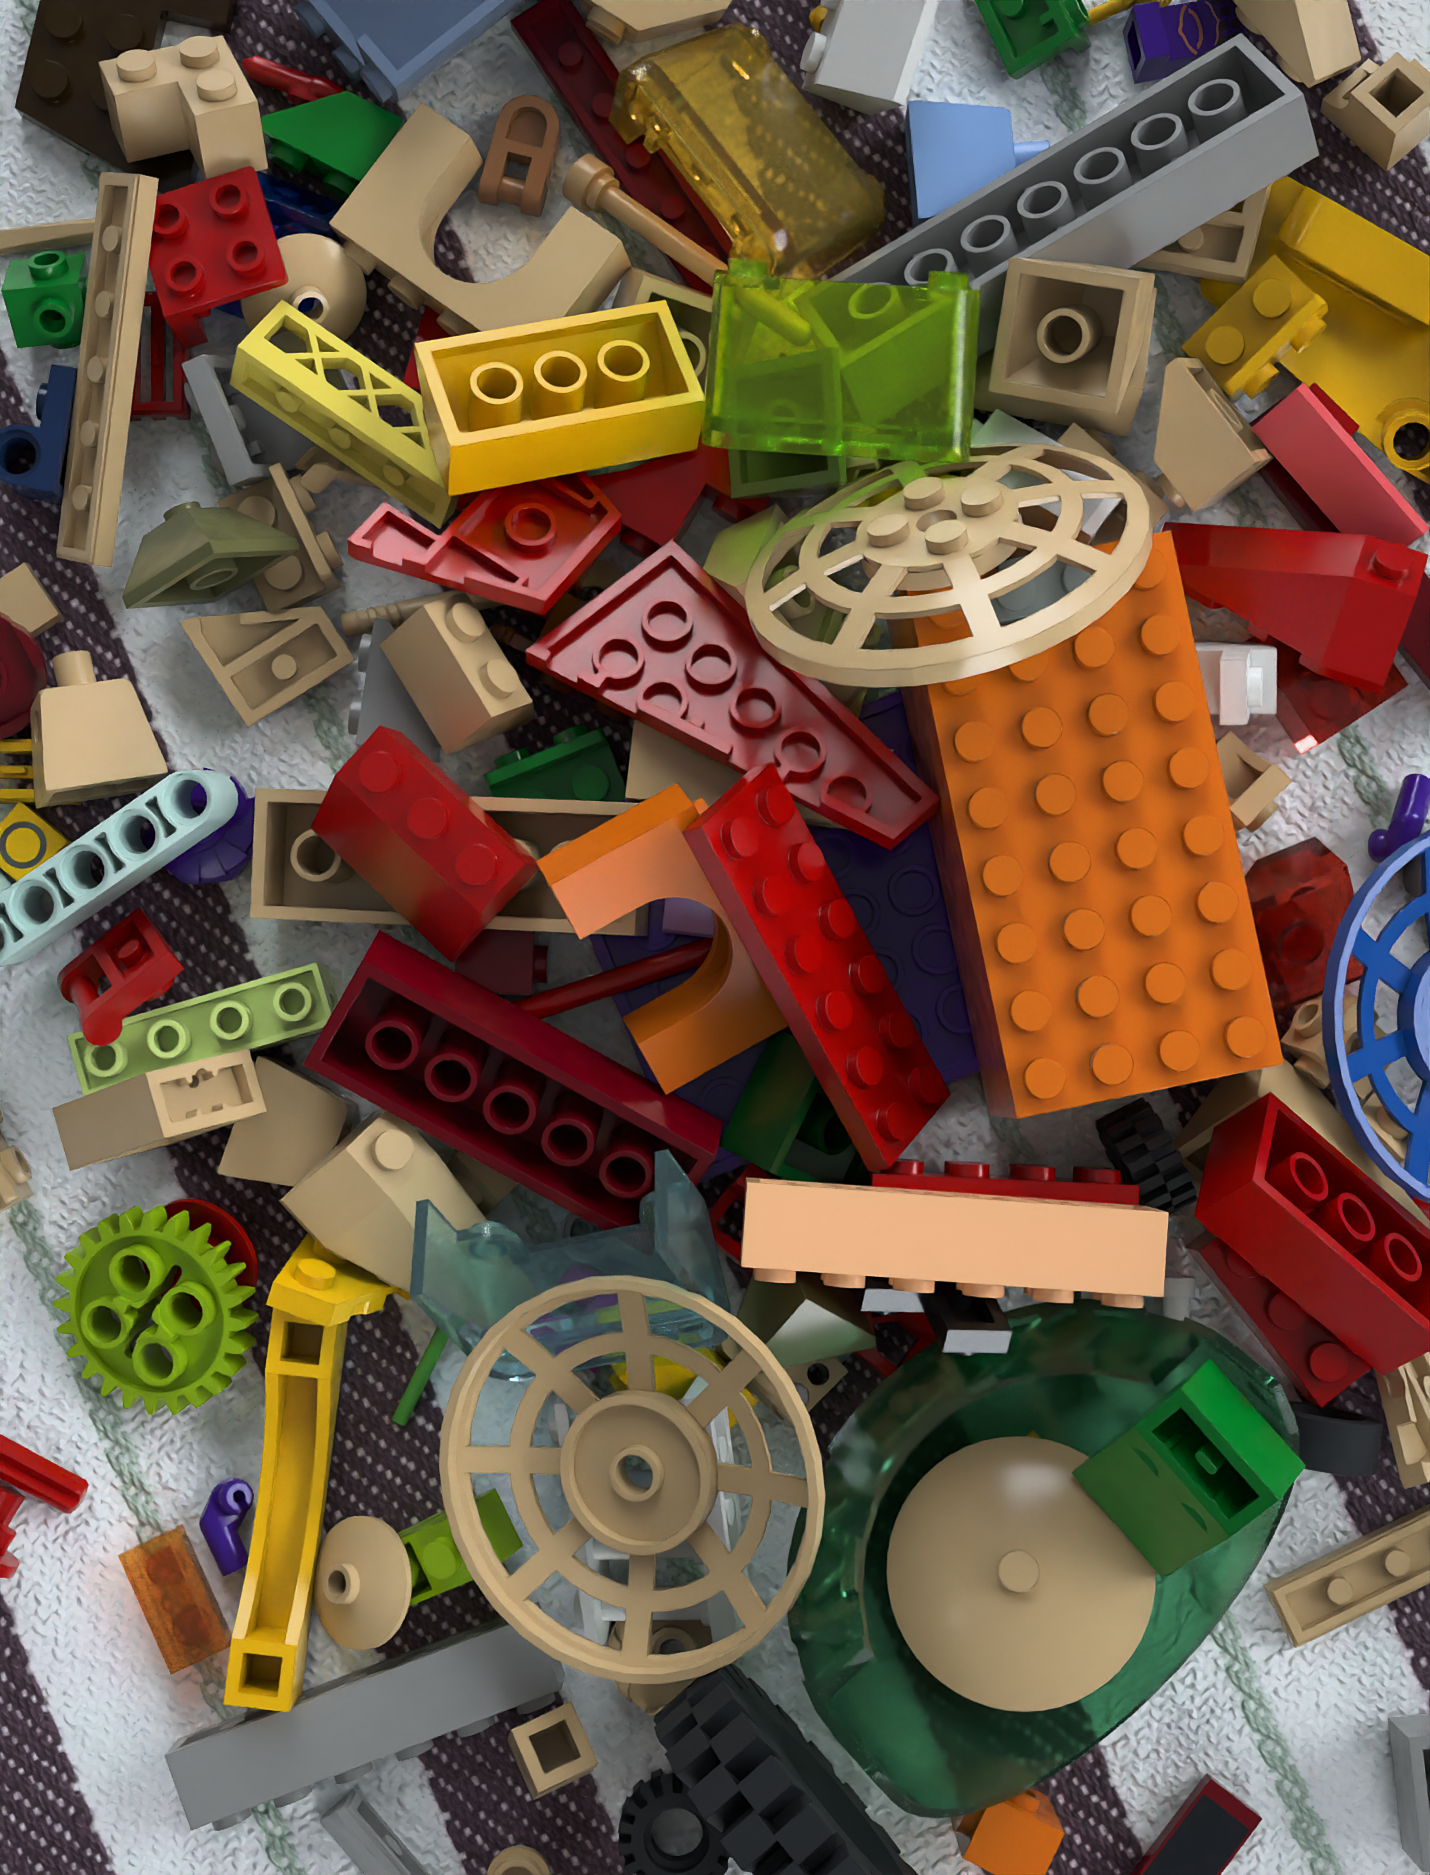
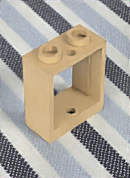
[52,1049,267,1171]

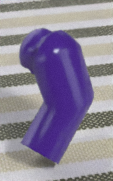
[1368,773,1430,863]
[199,1477,254,1576]

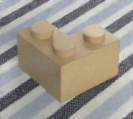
[98,35,268,180]

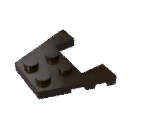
[15,0,238,195]

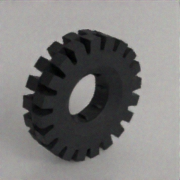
[653,1663,918,1875]

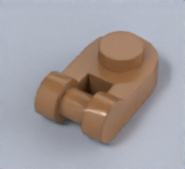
[478,94,561,218]

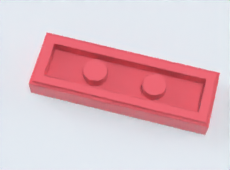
[1251,382,1430,547]

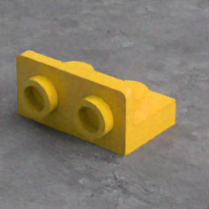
[1181,254,1329,403]

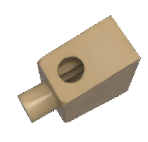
[30,650,168,808]
[217,1056,358,1187]

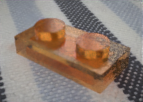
[118,1524,232,1674]

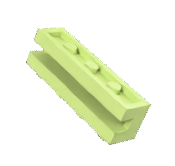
[66,962,339,1096]

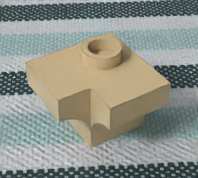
[1320,52,1430,172]
[1216,730,1292,834]

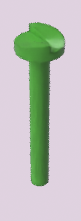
[392,1314,457,1426]

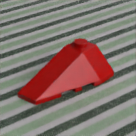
[1161,522,1429,694]

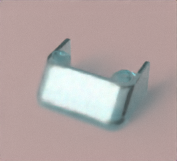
[410,1149,731,1381]

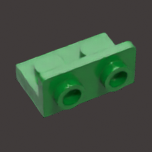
[975,0,1091,80]
[483,724,626,802]

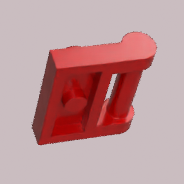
[57,907,184,1046]

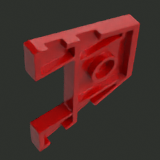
[347,471,622,616]

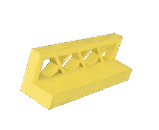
[229,299,460,529]

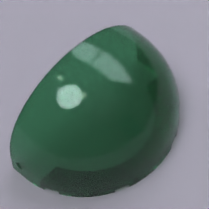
[786,1298,1300,1819]

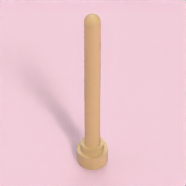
[562,154,813,346]

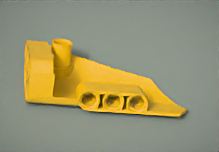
[1199,176,1430,485]

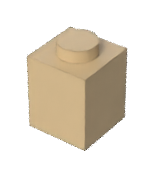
[507,1701,599,1801]

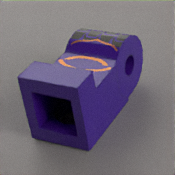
[1122,0,1250,84]

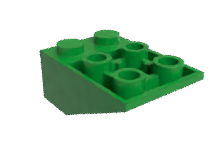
[1072,1358,1306,1578]

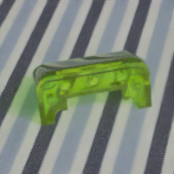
[702,258,981,463]

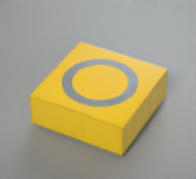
[0,801,73,881]

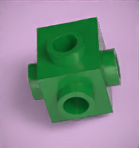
[1,250,89,349]

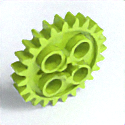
[53,1205,259,1415]

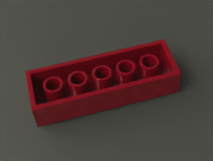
[303,930,723,1256]

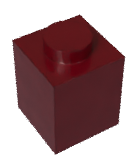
[455,929,550,997]

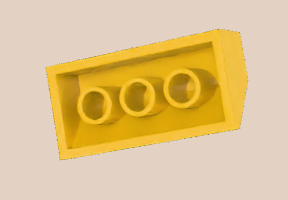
[414,300,706,497]

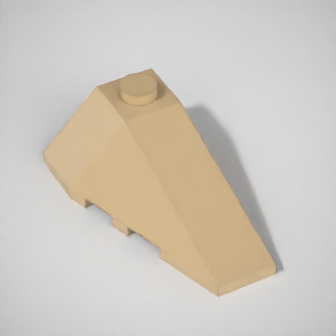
[279,1108,542,1336]

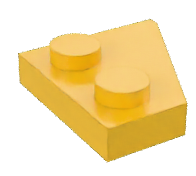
[266,1233,415,1327]

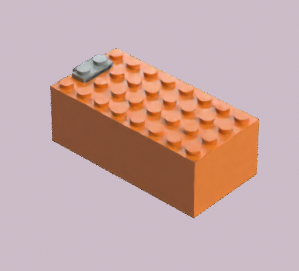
[886,530,1284,1119]

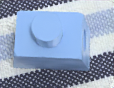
[904,100,1050,229]

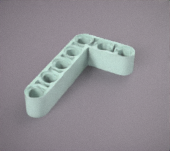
[0,770,238,967]

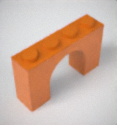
[536,783,788,1095]

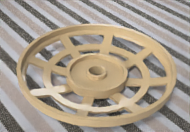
[744,443,1153,688]
[439,1275,825,1684]

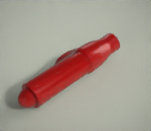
[241,55,359,105]

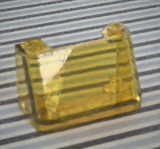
[609,22,886,303]

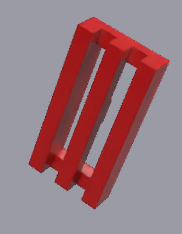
[130,291,191,421]

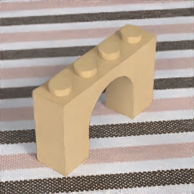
[329,102,631,337]

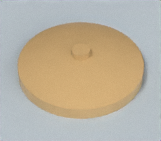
[886,1436,1156,1712]

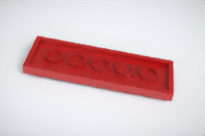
[682,762,951,1172]

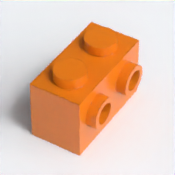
[947,1761,1065,1875]

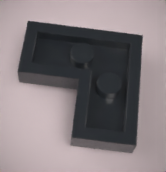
[851,1276,1012,1356]

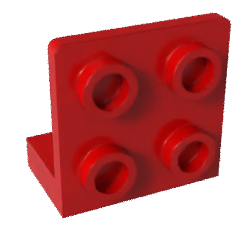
[149,166,289,349]

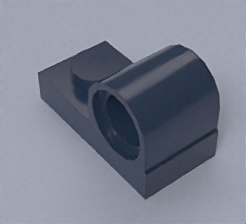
[0,364,78,506]

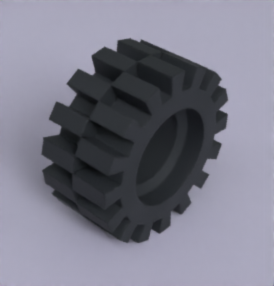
[1095,1097,1198,1215]
[618,1768,732,1875]

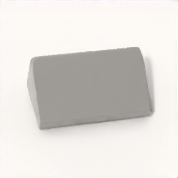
[320,1788,430,1875]

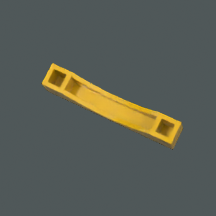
[223,1308,348,1712]

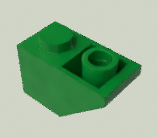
[261,91,405,201]

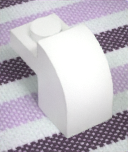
[1195,641,1277,725]

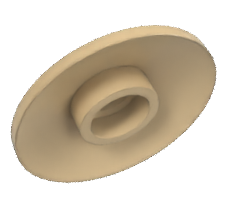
[240,233,367,342]
[313,1516,412,1650]

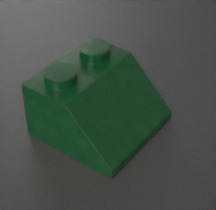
[718,1030,868,1185]

